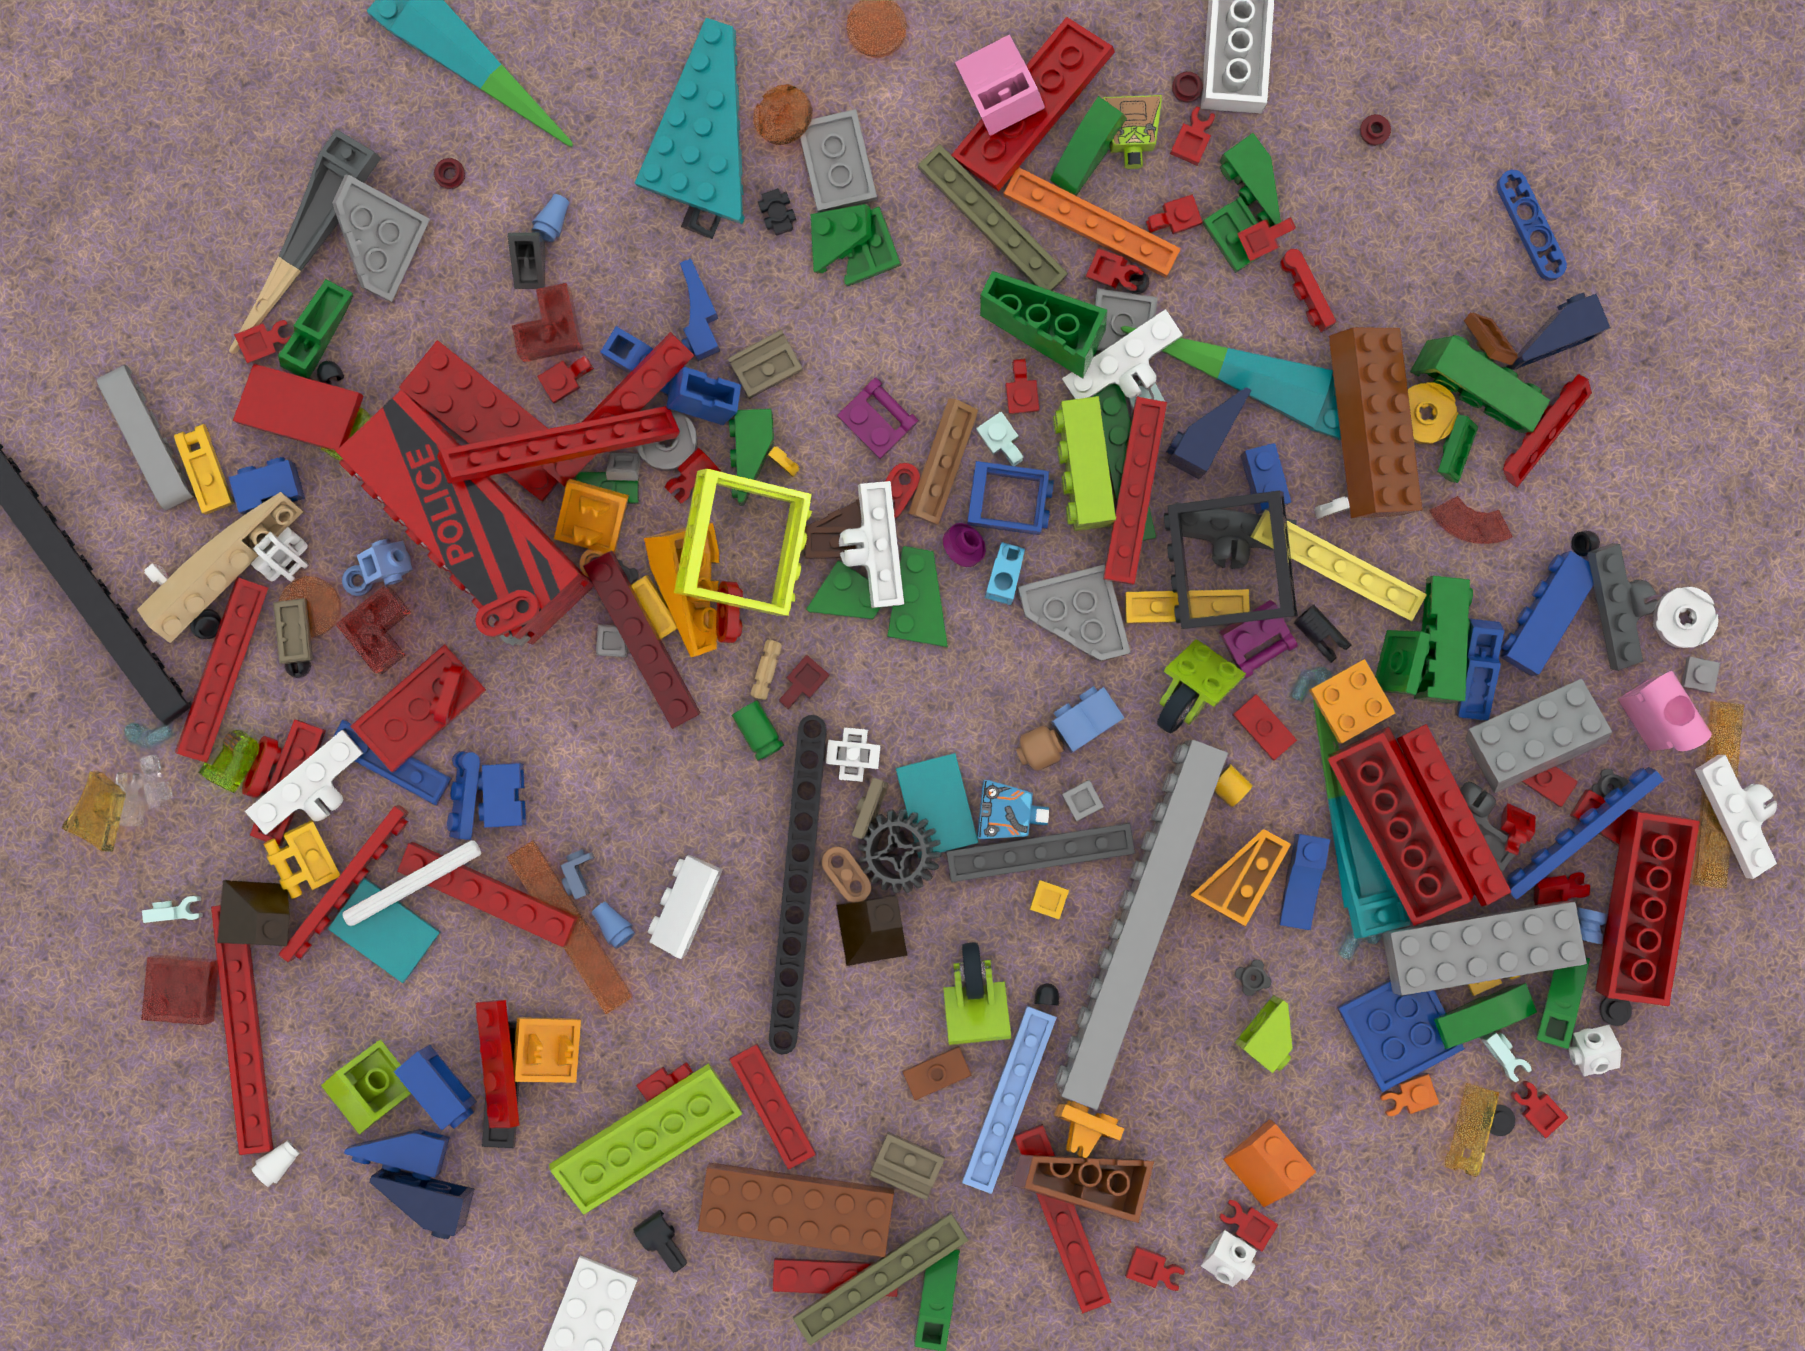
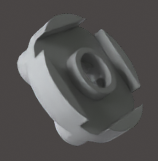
[636,409,698,471]

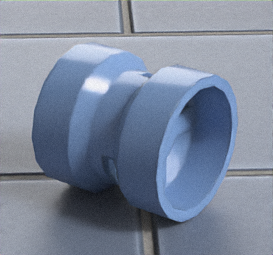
[1577,907,1608,945]

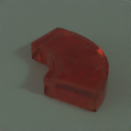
[1429,496,1513,544]

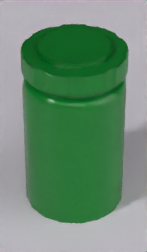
[731,700,784,761]

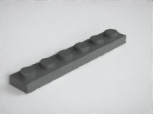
[946,823,1135,882]

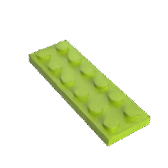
[549,1063,742,1215]

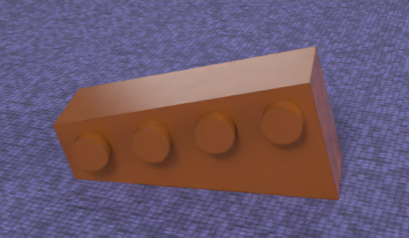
[1011,1155,1154,1223]

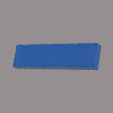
[333,719,452,805]

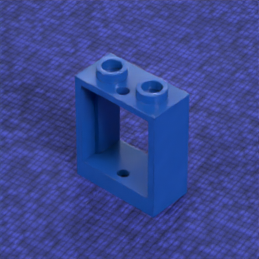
[967,461,1054,535]
[393,1045,477,1130]

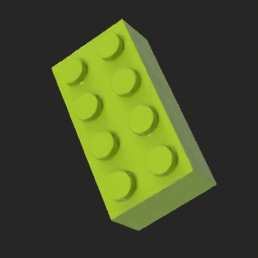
[1053,396,1116,531]

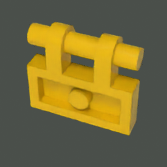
[263,820,340,899]

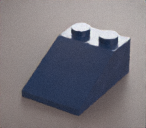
[1506,293,1611,370]
[1166,387,1251,479]
[369,1168,475,1239]

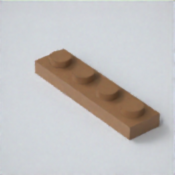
[908,398,978,525]

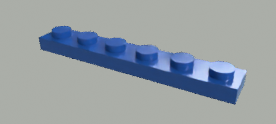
[1506,767,1664,900]

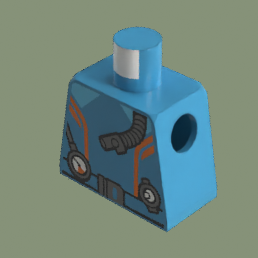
[977,780,1049,839]

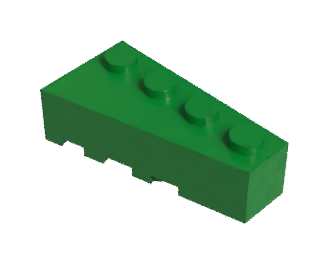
[980,271,1107,379]

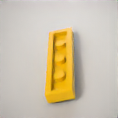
[1125,589,1250,623]

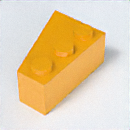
[1190,829,1291,927]

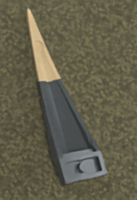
[229,129,381,354]

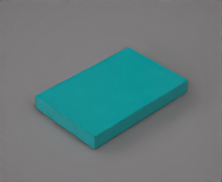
[896,753,978,858]
[328,878,441,983]

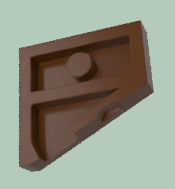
[805,499,862,559]

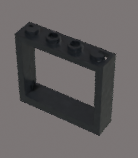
[1164,490,1298,629]

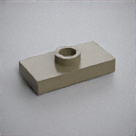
[273,598,313,664]
[852,777,889,840]

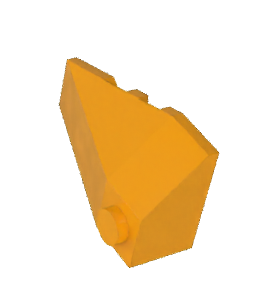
[644,523,719,657]

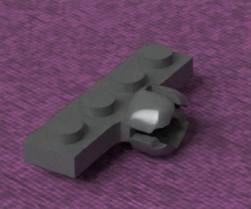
[1170,502,1297,569]
[1587,543,1657,671]
[1415,777,1521,871]

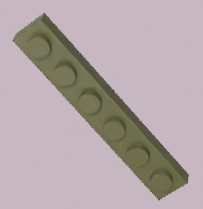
[918,144,1068,291]
[793,1212,969,1345]

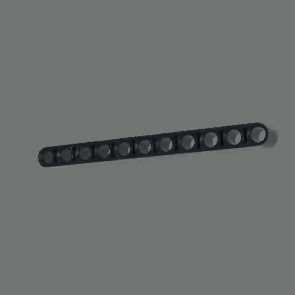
[0,444,192,726]
[769,715,827,1055]

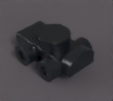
[758,188,796,236]

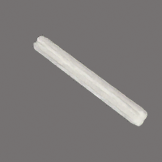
[342,841,481,926]

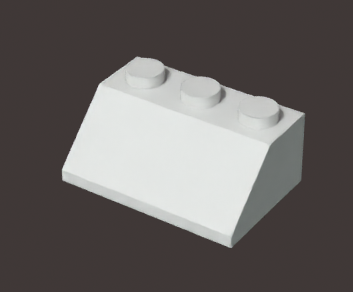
[648,855,723,959]

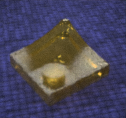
[62,771,126,852]

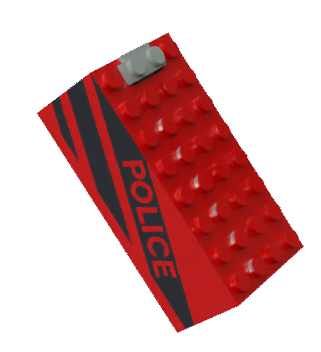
[336,389,594,646]

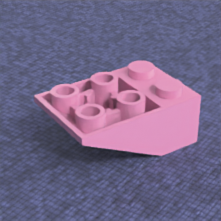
[955,34,1045,136]

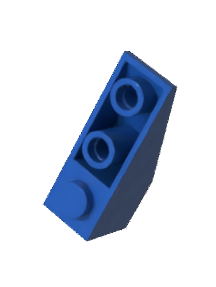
[600,326,674,396]
[344,1129,450,1180]

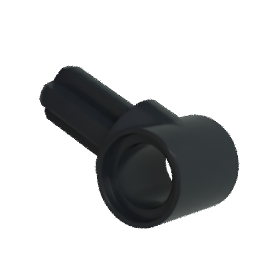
[633,1210,687,1273]

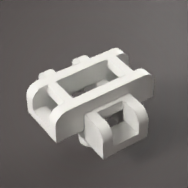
[251,527,309,582]
[826,727,880,782]

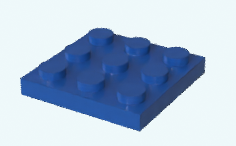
[1337,980,1465,1092]

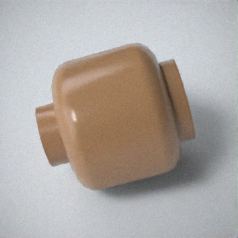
[1016,725,1065,771]

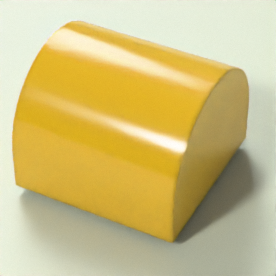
[1214,764,1253,807]

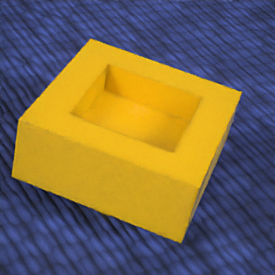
[1029,880,1069,919]

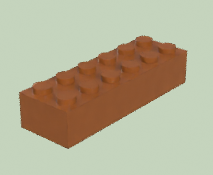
[1329,327,1423,519]
[698,1162,894,1257]

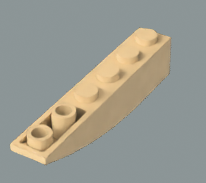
[137,492,303,643]

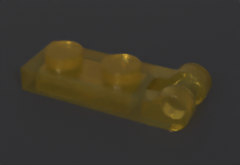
[1445,1083,1500,1177]

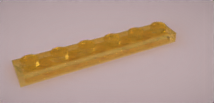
[1693,701,1744,889]

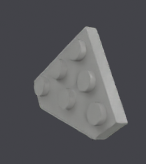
[332,175,430,302]
[1017,564,1131,661]

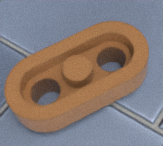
[822,846,871,902]

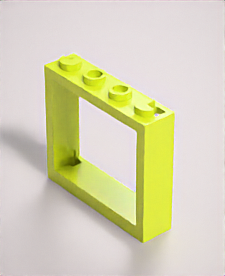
[674,469,812,616]

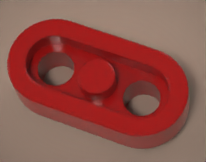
[885,463,920,519]
[716,581,743,643]
[475,590,540,637]
[430,663,465,725]
[242,736,281,798]

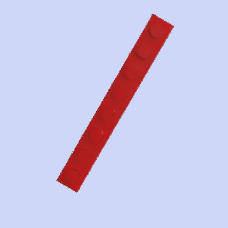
[437,406,680,484]
[211,905,273,1155]

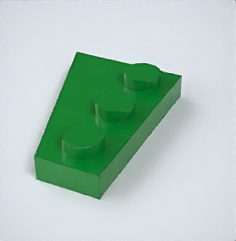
[887,546,948,648]

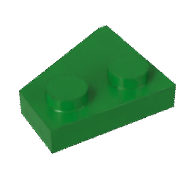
[810,204,872,274]
[844,206,902,287]
[806,560,881,620]

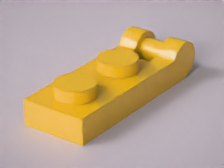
[174,424,234,515]

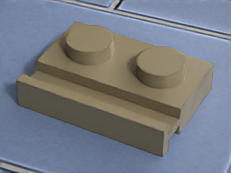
[728,329,803,399]
[870,1132,945,1201]

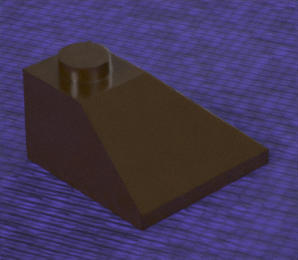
[217,880,290,946]
[836,894,908,966]

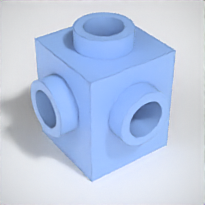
[357,539,413,586]

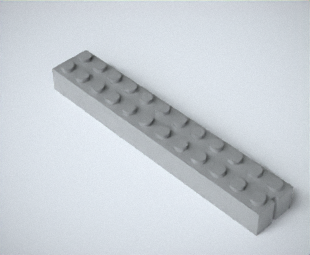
[1054,740,1228,1110]

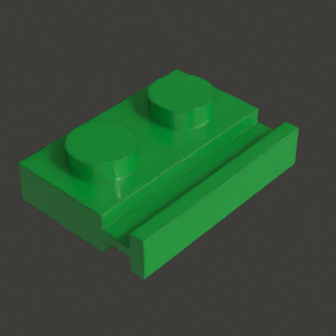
[1202,196,1261,273]

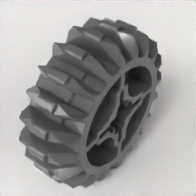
[858,809,942,893]

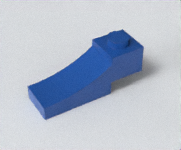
[680,258,720,361]
[1457,619,1505,721]
[1279,834,1330,931]

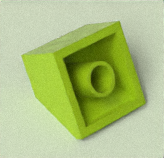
[1234,995,1293,1073]
[321,1039,411,1135]

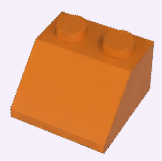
[1223,1119,1316,1207]

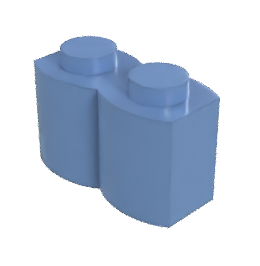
[1051,686,1124,753]

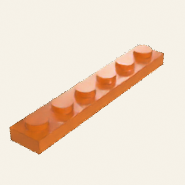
[1003,167,1181,278]

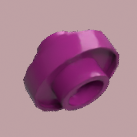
[943,523,986,567]

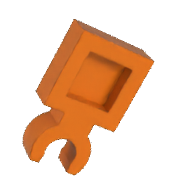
[1380,1073,1440,1116]

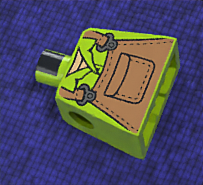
[1103,95,1162,169]

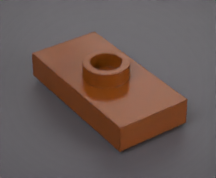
[1464,312,1518,365]
[902,1046,972,1101]

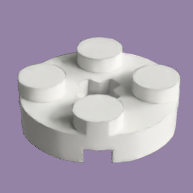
[1653,587,1718,648]

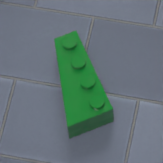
[1410,335,1550,433]
[1414,575,1473,704]

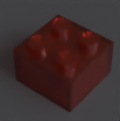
[141,955,219,1025]

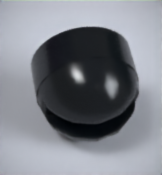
[1126,271,1149,294]
[317,361,344,385]
[1571,530,1600,556]
[285,661,311,678]
[1034,983,1060,1006]

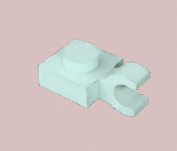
[976,412,1024,466]
[142,896,203,923]
[1479,1032,1532,1082]

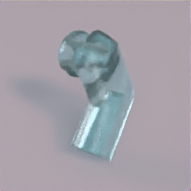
[1289,666,1333,703]
[124,723,174,749]
[1337,929,1382,960]

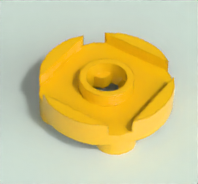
[1408,382,1458,444]

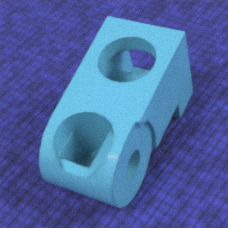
[985,542,1025,605]

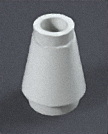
[251,1140,300,1187]

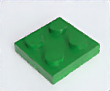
[1375,630,1431,695]

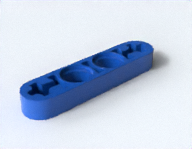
[1497,170,1567,281]

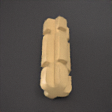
[751,640,782,700]

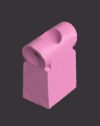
[1618,671,1712,751]

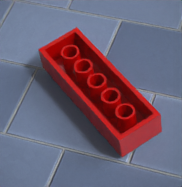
[1328,726,1474,926]
[1595,809,1700,1007]

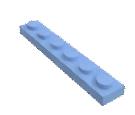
[962,1006,1057,1194]

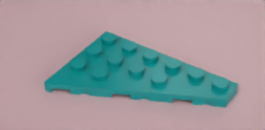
[635,18,745,224]

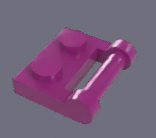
[837,377,919,459]
[1219,600,1298,679]

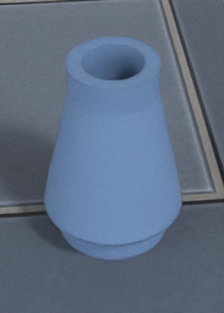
[532,194,570,242]
[591,901,635,949]

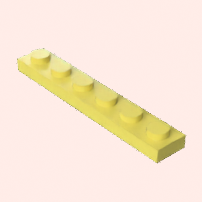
[1250,509,1427,621]

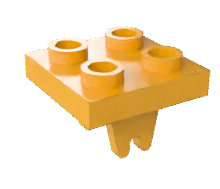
[554,479,629,554]
[1309,659,1395,744]
[513,1017,581,1083]
[1054,1101,1124,1158]

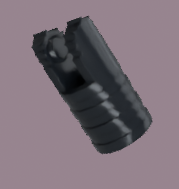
[1294,604,1352,663]

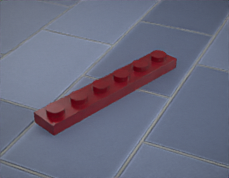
[583,550,701,729]

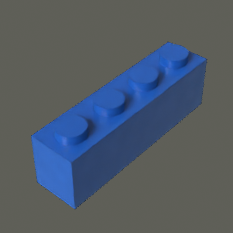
[1500,551,1594,676]

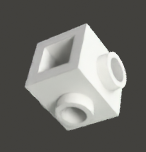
[1569,1025,1622,1076]
[1201,1230,1257,1287]

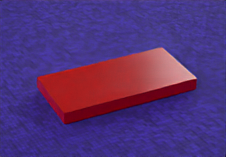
[233,364,364,452]
[350,644,486,773]

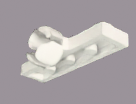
[1062,309,1183,399]
[839,481,904,608]
[245,730,364,835]
[1695,755,1777,879]

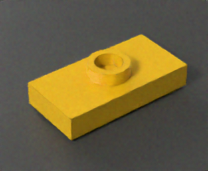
[631,575,677,639]

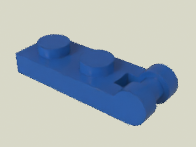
[447,751,480,840]

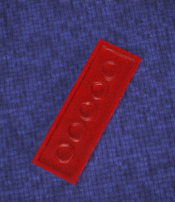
[951,17,1115,192]
[399,340,559,502]

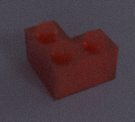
[512,283,583,362]
[335,585,411,674]

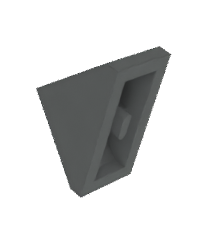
[507,232,545,289]

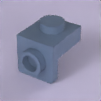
[560,849,595,900]

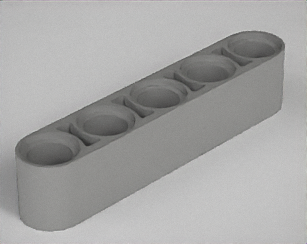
[97,364,194,511]

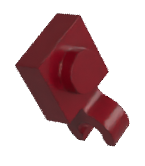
[779,655,830,710]

